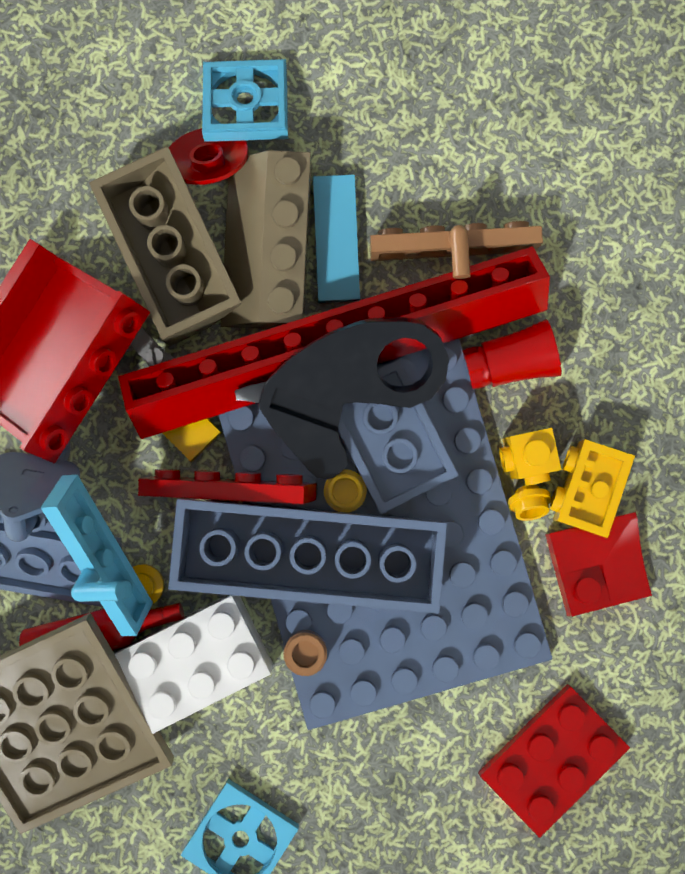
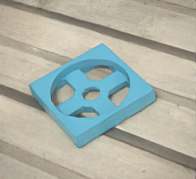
[202,59,288,142]
[181,779,299,874]

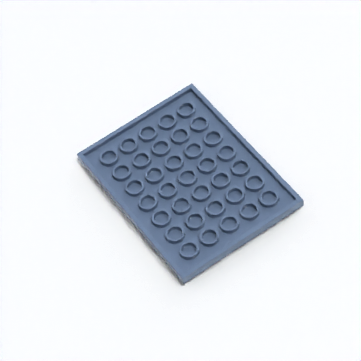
[219,339,553,730]

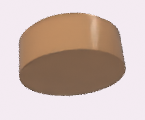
[284,630,327,676]

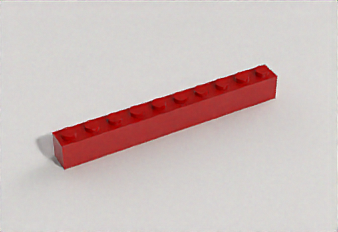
[118,246,550,439]

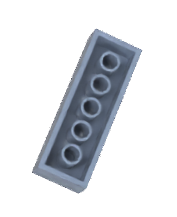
[168,498,447,614]

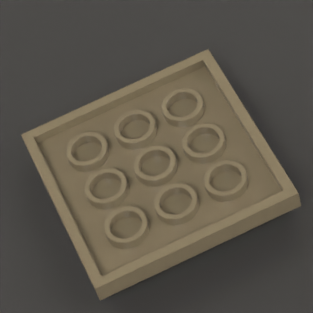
[0,613,174,834]

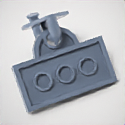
[0,441,122,607]

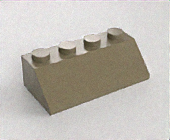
[89,146,242,346]
[221,150,312,329]

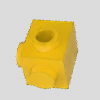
[499,428,562,486]

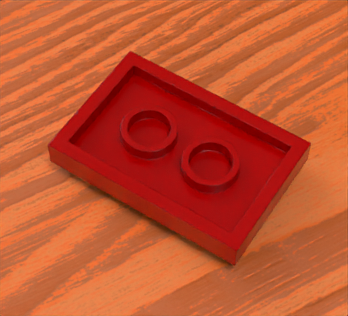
[478,684,630,838]

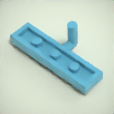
[41,474,153,636]

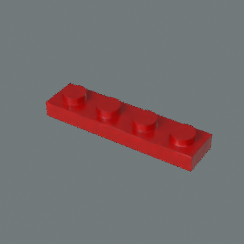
[138,469,317,504]

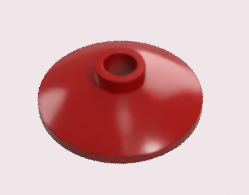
[169,128,249,185]

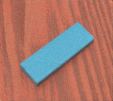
[313,175,360,303]

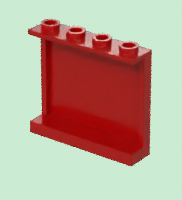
[0,239,150,464]

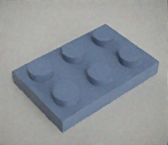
[338,359,458,514]

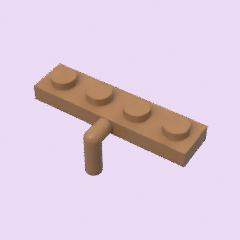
[369,221,543,279]

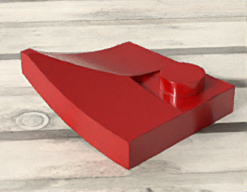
[545,512,652,617]

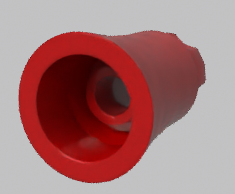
[462,319,562,389]

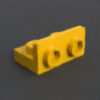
[549,439,635,538]

